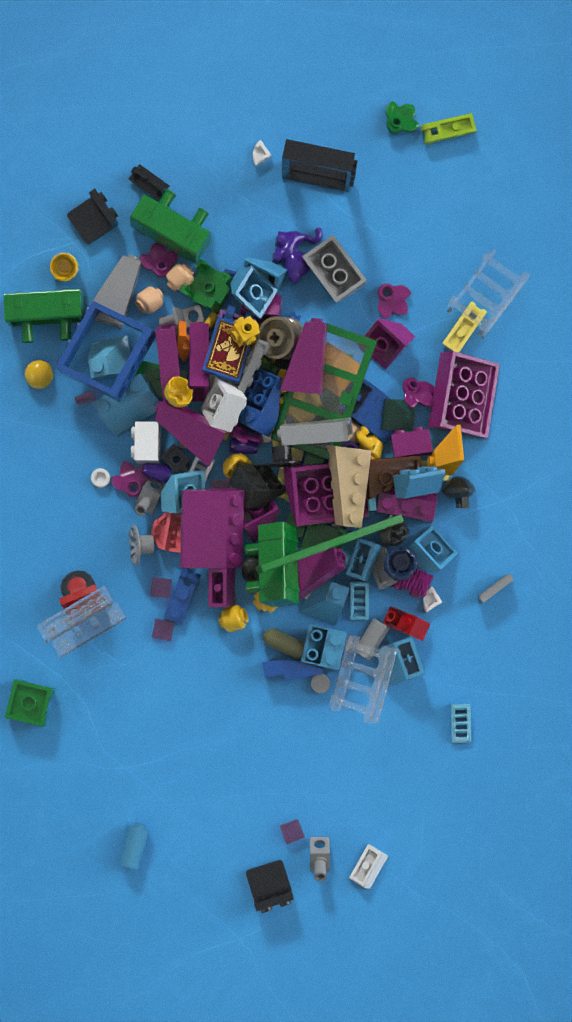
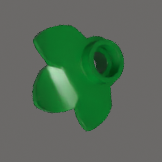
[385,101,419,134]

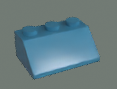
[92,373,161,436]

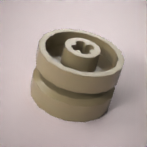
[257,316,303,359]

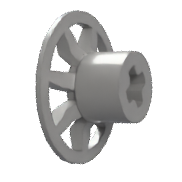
[129,524,154,567]

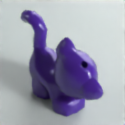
[272,227,323,284]

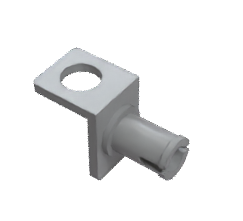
[159,305,205,328]
[135,478,166,516]
[310,837,330,881]

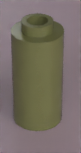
[262,627,305,660]

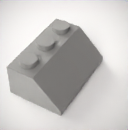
[302,235,367,303]

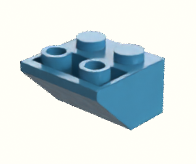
[393,466,445,498]
[341,533,382,582]
[301,624,347,670]
[375,637,425,686]

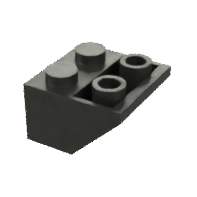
[229,465,286,508]

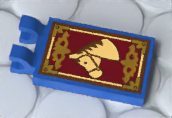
[201,305,254,384]

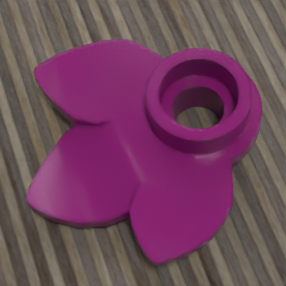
[140,242,178,278]
[377,284,411,319]
[402,378,435,409]
[228,423,263,444]
[111,461,149,498]

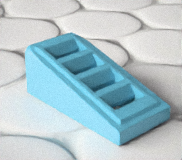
[349,579,369,620]
[450,703,471,743]

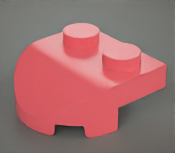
[151,512,182,553]

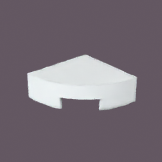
[253,140,271,167]
[423,586,442,612]

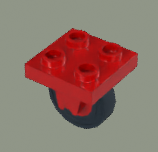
[59,570,107,620]

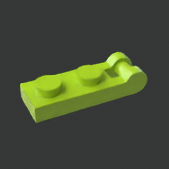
[420,113,477,145]

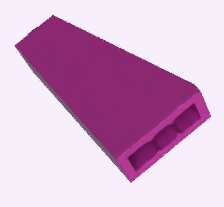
[281,318,328,394]
[188,322,209,402]
[155,324,181,400]
[154,398,227,466]
[290,547,346,606]

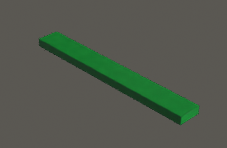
[255,514,404,574]

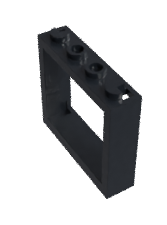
[282,139,358,192]

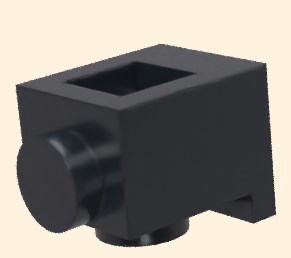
[160,444,191,474]

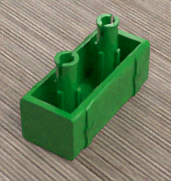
[130,189,211,264]
[4,289,86,343]
[245,522,300,607]

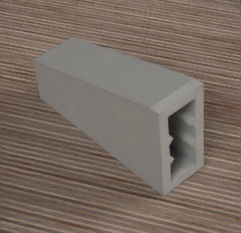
[84,255,142,329]
[277,417,353,446]

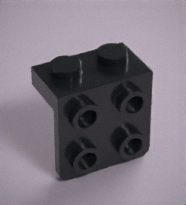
[67,188,119,244]
[246,860,294,913]

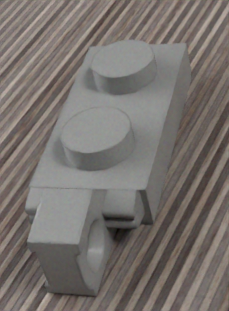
[236,339,269,393]

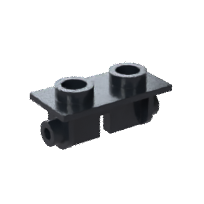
[129,164,170,201]

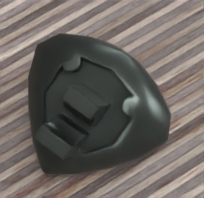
[442,476,475,509]
[378,514,409,546]
[242,554,259,582]

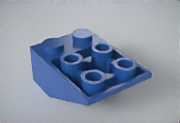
[238,368,282,437]
[339,379,408,444]

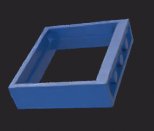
[56,301,156,402]

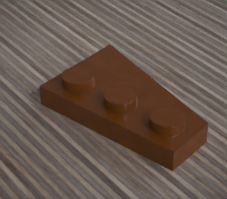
[366,455,421,499]

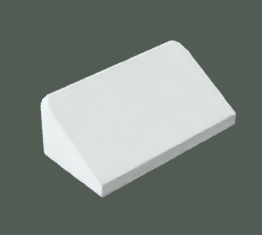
[349,844,388,889]

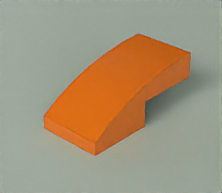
[177,321,190,362]

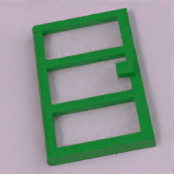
[271,320,377,460]

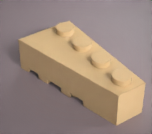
[327,445,371,528]

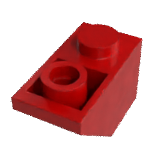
[383,606,430,641]

